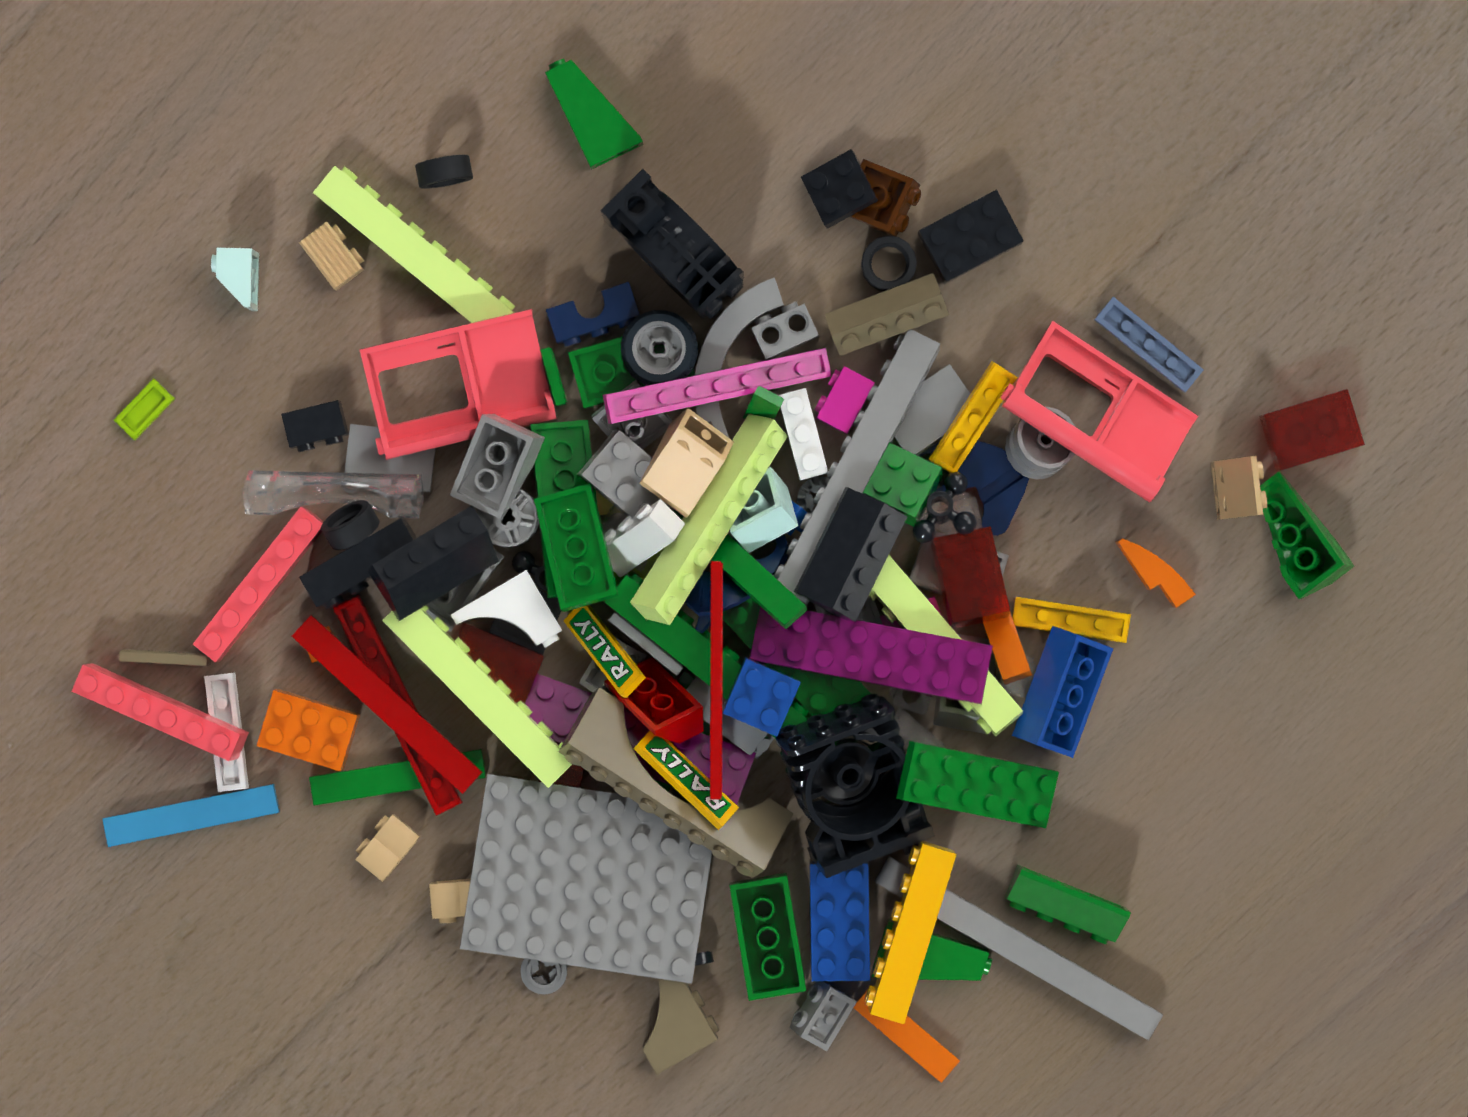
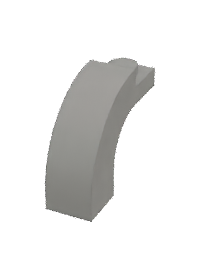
[686,676,774,759]

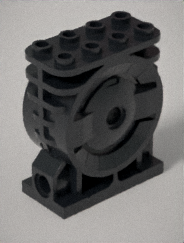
[600,169,744,319]
[775,693,935,878]

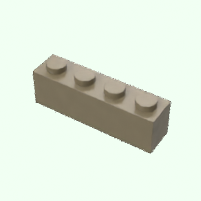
[825,273,949,356]

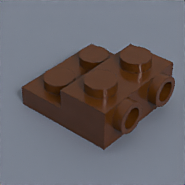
[850,159,921,237]

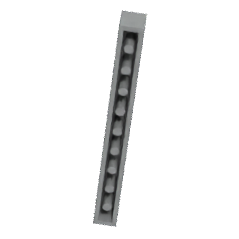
[774,329,940,605]

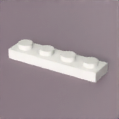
[204,673,249,792]

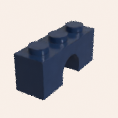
[546,282,640,347]

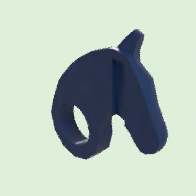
[918,441,1029,536]
[685,534,789,633]

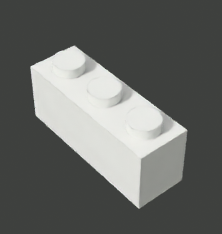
[778,388,828,481]
[604,499,685,577]

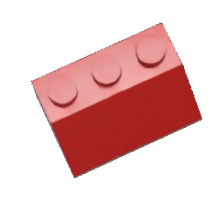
[604,657,704,744]

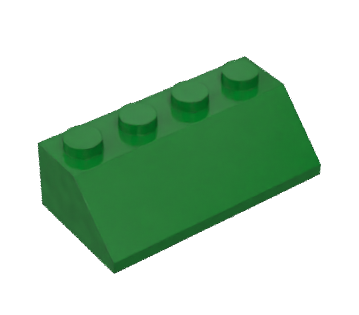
[1005,864,1131,944]

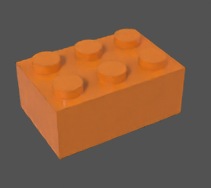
[256,689,361,771]

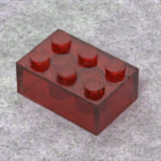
[1259,389,1365,471]
[931,526,1010,629]
[457,622,546,703]

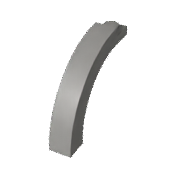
[695,277,784,438]

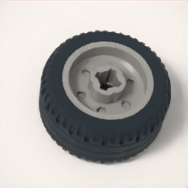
[621,310,698,386]

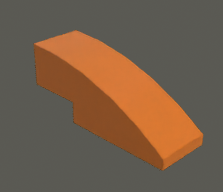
[1115,538,1196,608]
[978,597,1032,685]

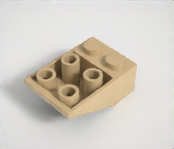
[639,408,734,518]
[1210,456,1267,520]

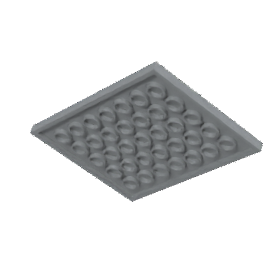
[460,774,712,984]

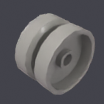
[1005,407,1075,480]

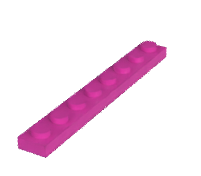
[603,348,832,424]

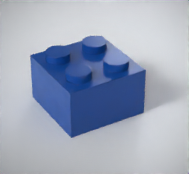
[722,657,801,737]

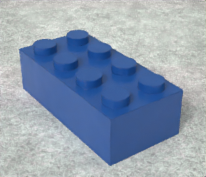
[1012,626,1114,758]
[809,862,870,981]

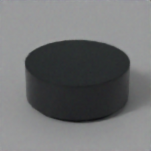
[695,951,714,966]

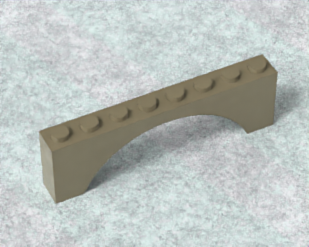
[558,687,793,878]
[642,979,720,1075]

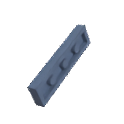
[1094,297,1204,393]

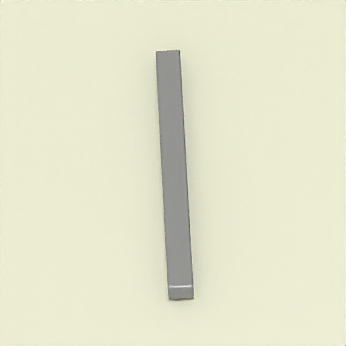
[875,856,1163,1040]

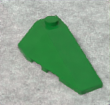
[1260,471,1355,599]

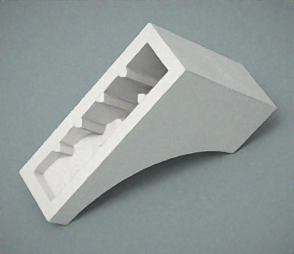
[450,570,562,648]

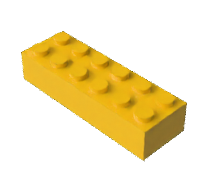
[865,841,957,1024]

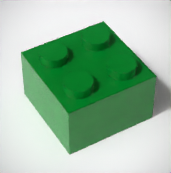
[863,442,942,526]

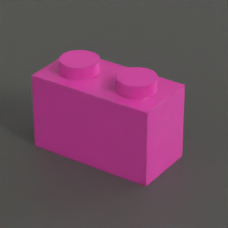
[814,366,875,435]

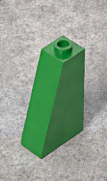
[545,59,644,170]
[871,919,992,981]

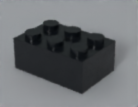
[918,190,1024,285]

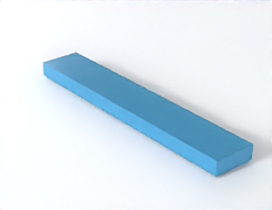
[102,784,280,847]

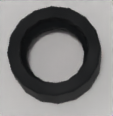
[415,155,473,189]
[861,235,917,291]
[321,500,380,550]

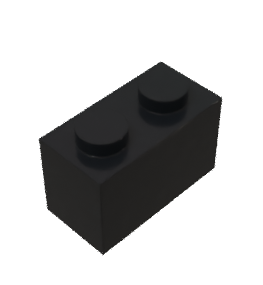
[281,400,349,453]

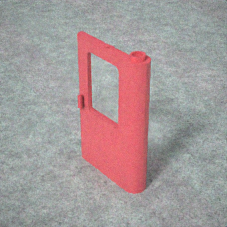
[359,309,556,460]
[1000,321,1198,503]

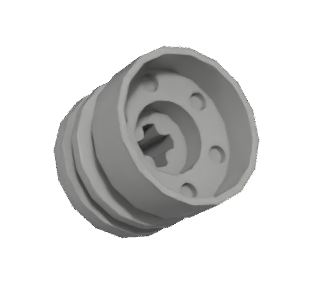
[477,489,539,547]

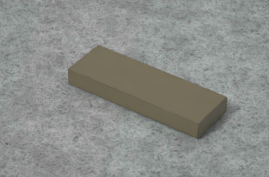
[119,649,211,666]

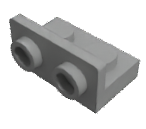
[790,981,857,1051]

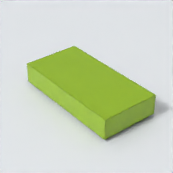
[114,378,176,441]

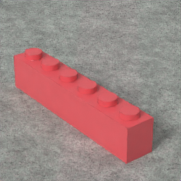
[193,506,323,662]
[71,663,249,761]

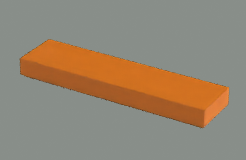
[853,984,960,1083]

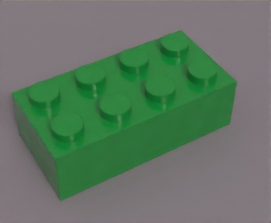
[729,873,806,1001]

